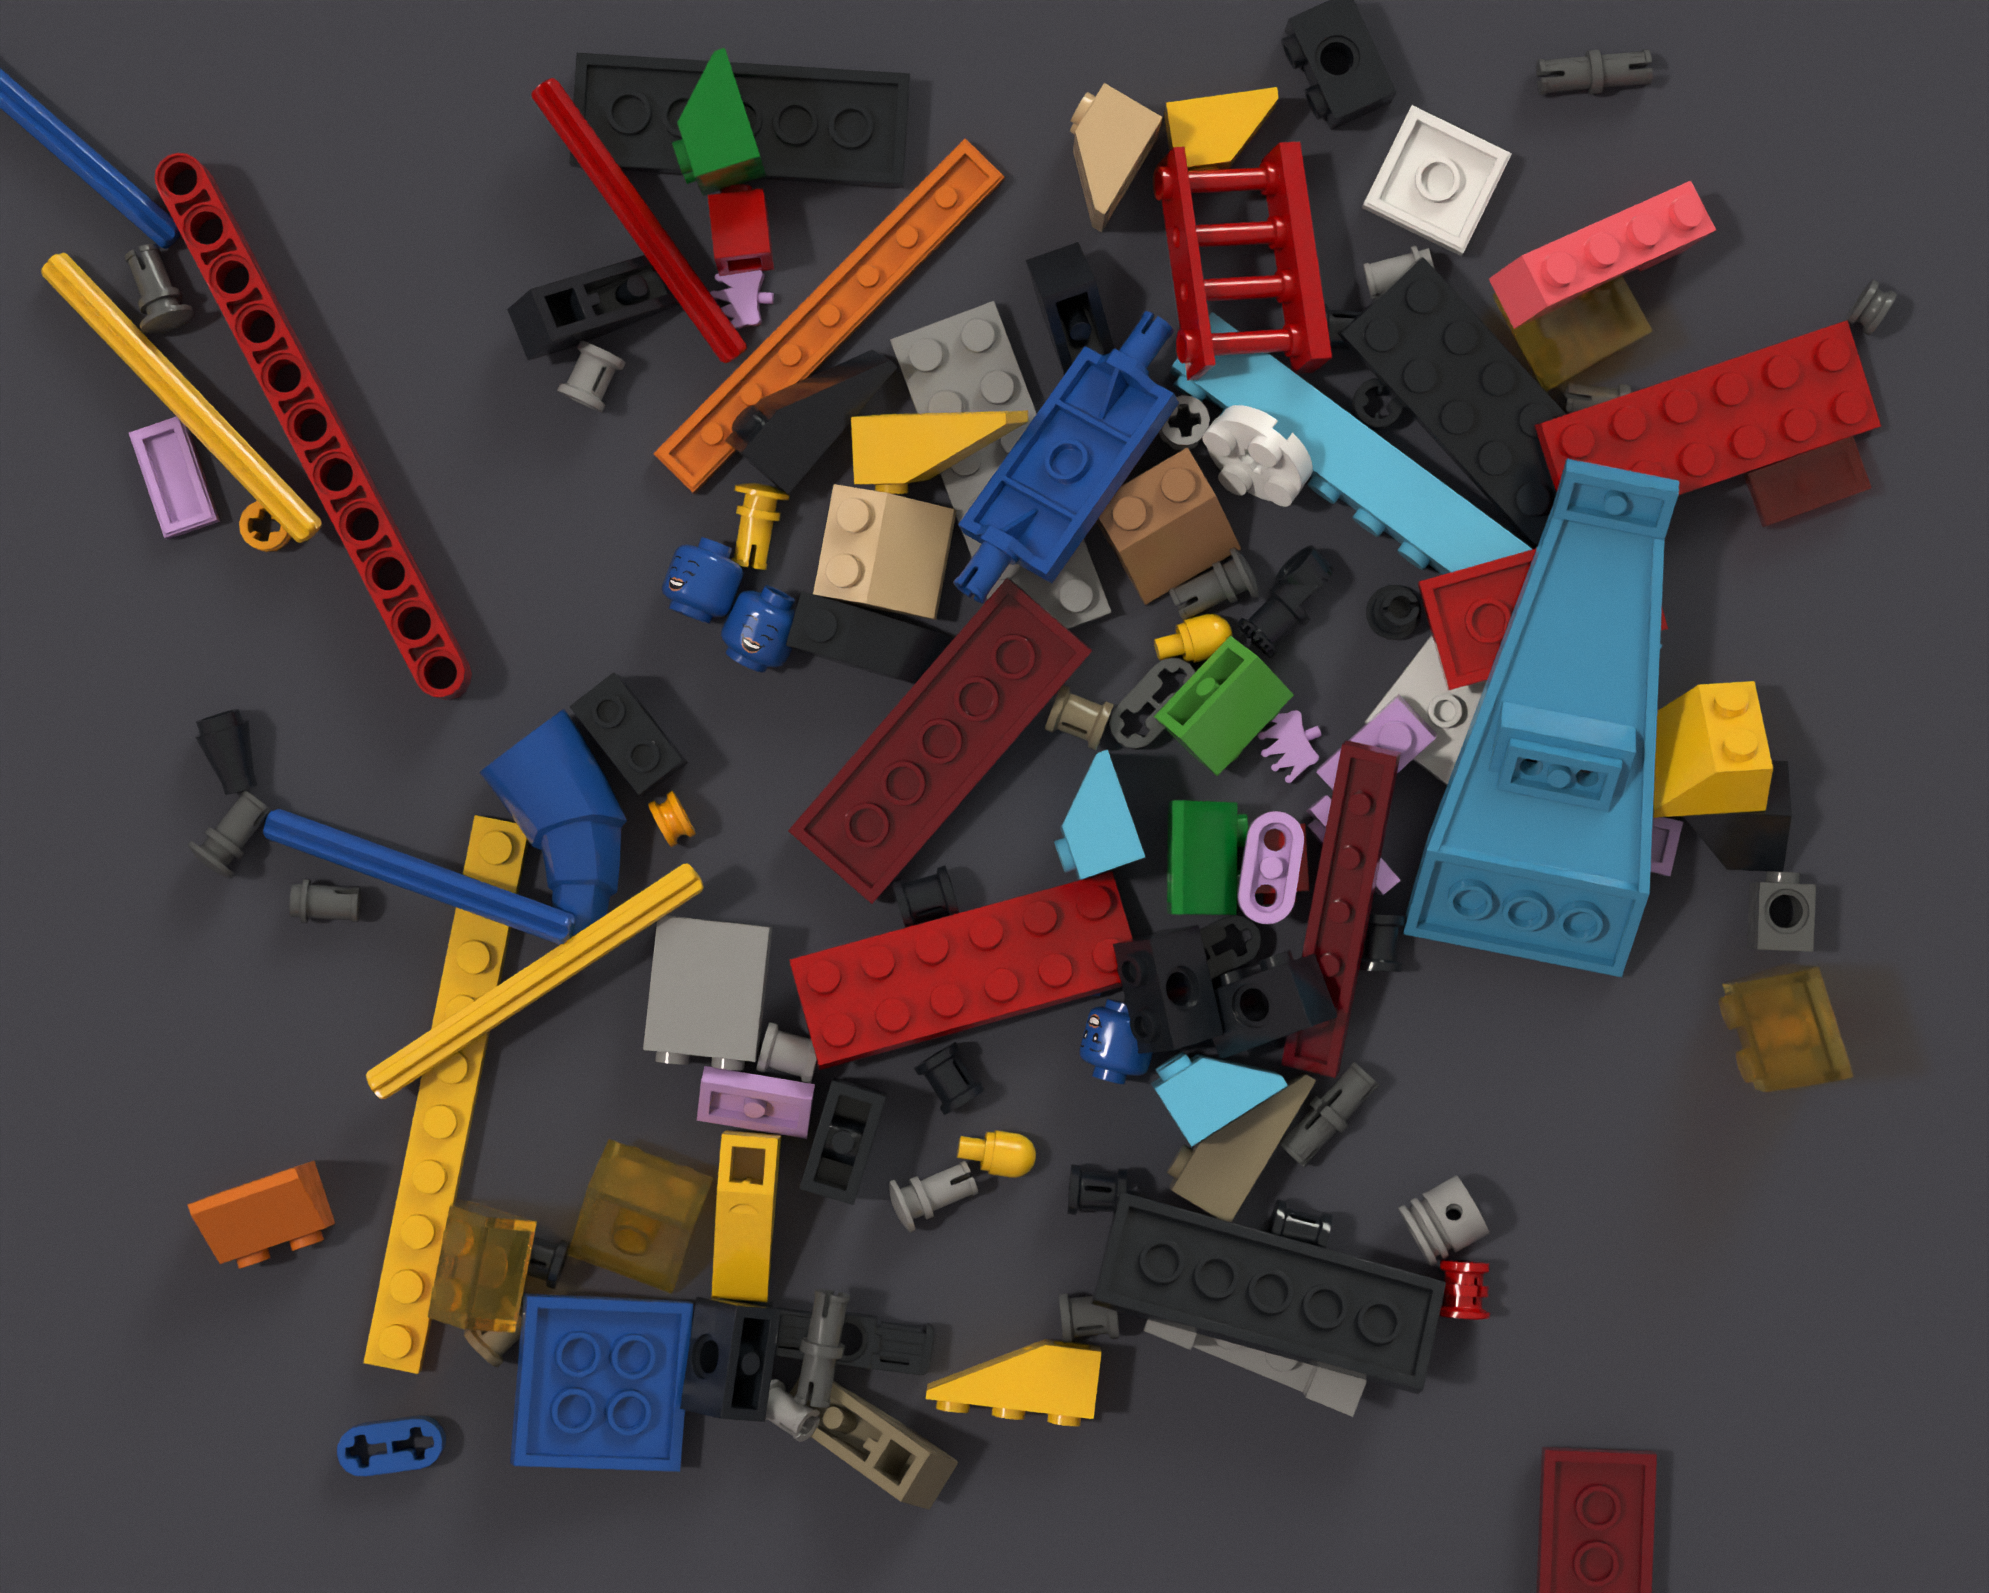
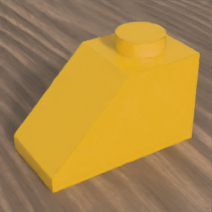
[1164,87,1279,171]

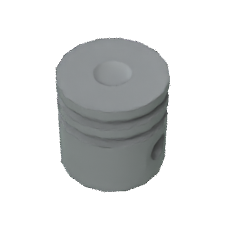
[1398,1175,1490,1266]

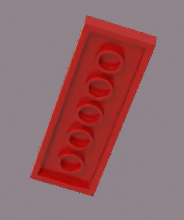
[1534,320,1881,495]
[789,871,1132,1070]

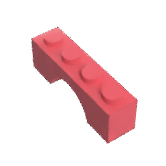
[1489,181,1716,329]

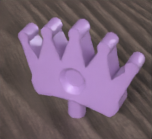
[710,270,774,330]
[1258,710,1322,783]

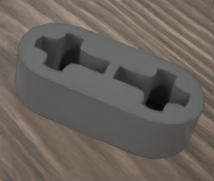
[1109,658,1195,749]

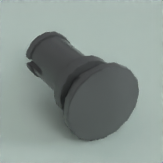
[125,244,195,334]
[1169,547,1259,621]
[188,790,272,879]

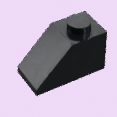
[1026,242,1114,375]

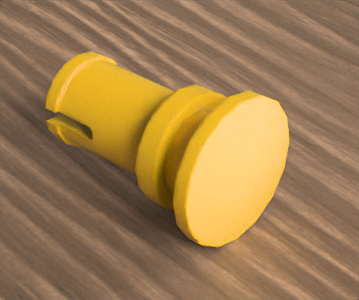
[732,483,790,570]

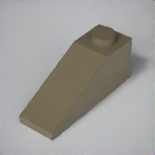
[1166,1072,1316,1222]
[789,1377,959,1510]

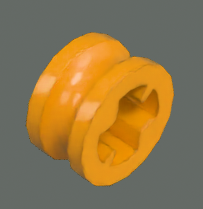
[239,501,291,552]
[648,791,696,847]

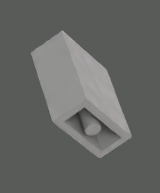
[643,916,772,1071]

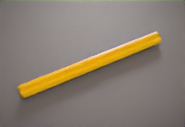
[41,253,322,543]
[366,863,704,1100]

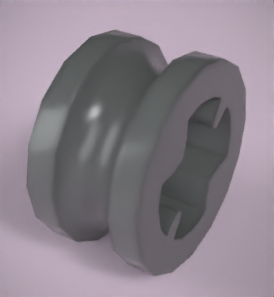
[1845,279,1897,336]

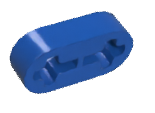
[337,1415,446,1477]

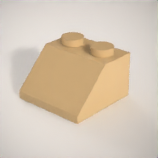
[1070,83,1163,232]
[813,484,957,620]

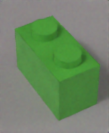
[1154,636,1294,776]

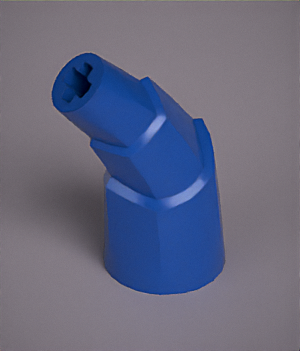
[479,708,627,937]

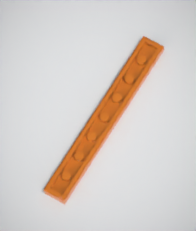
[653,138,1005,494]

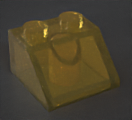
[568,1139,714,1294]
[427,1199,537,1333]

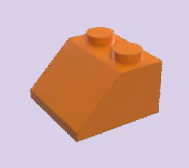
[187,1160,335,1269]

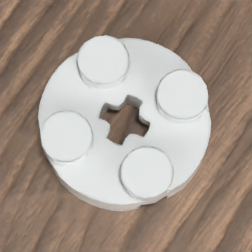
[1202,405,1313,507]

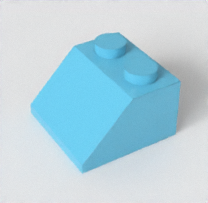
[1054,750,1145,880]
[1151,1051,1288,1147]

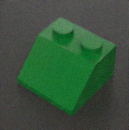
[672,48,766,196]
[1167,800,1248,915]

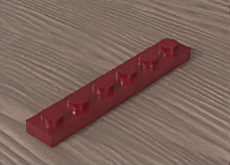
[1281,740,1401,1078]

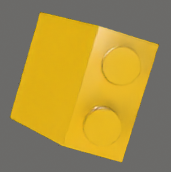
[1653,681,1773,818]

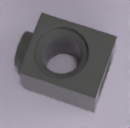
[1747,871,1816,952]

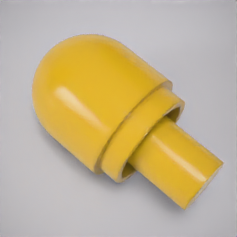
[1154,614,1233,663]
[957,1130,1036,1178]

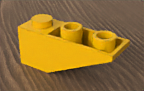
[711,1130,782,1302]
[926,1339,1101,1426]

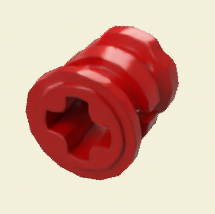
[1439,1260,1490,1320]

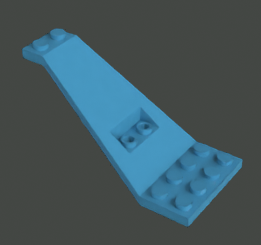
[1403,459,1679,977]

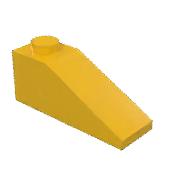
[851,410,1028,494]

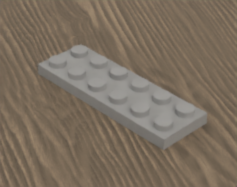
[890,301,1112,629]

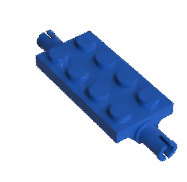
[953,311,1179,604]

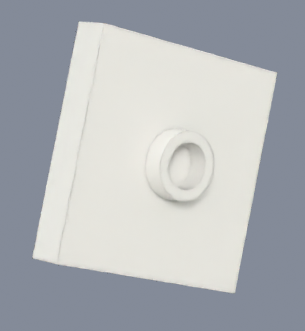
[1362,105,1512,256]
[1365,635,1487,786]

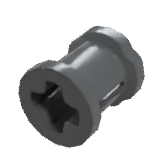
[1059,1293,1119,1343]

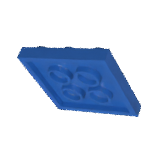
[510,1294,693,1472]

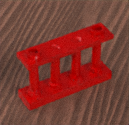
[1153,141,1332,381]

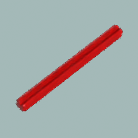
[531,78,747,363]

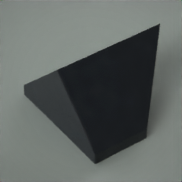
[1683,760,1792,872]

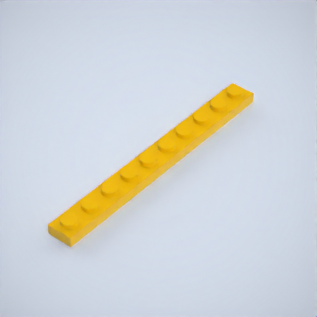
[363,815,529,1374]

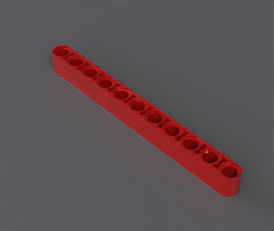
[154,153,472,700]

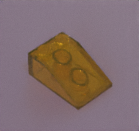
[1719,963,1854,1092]

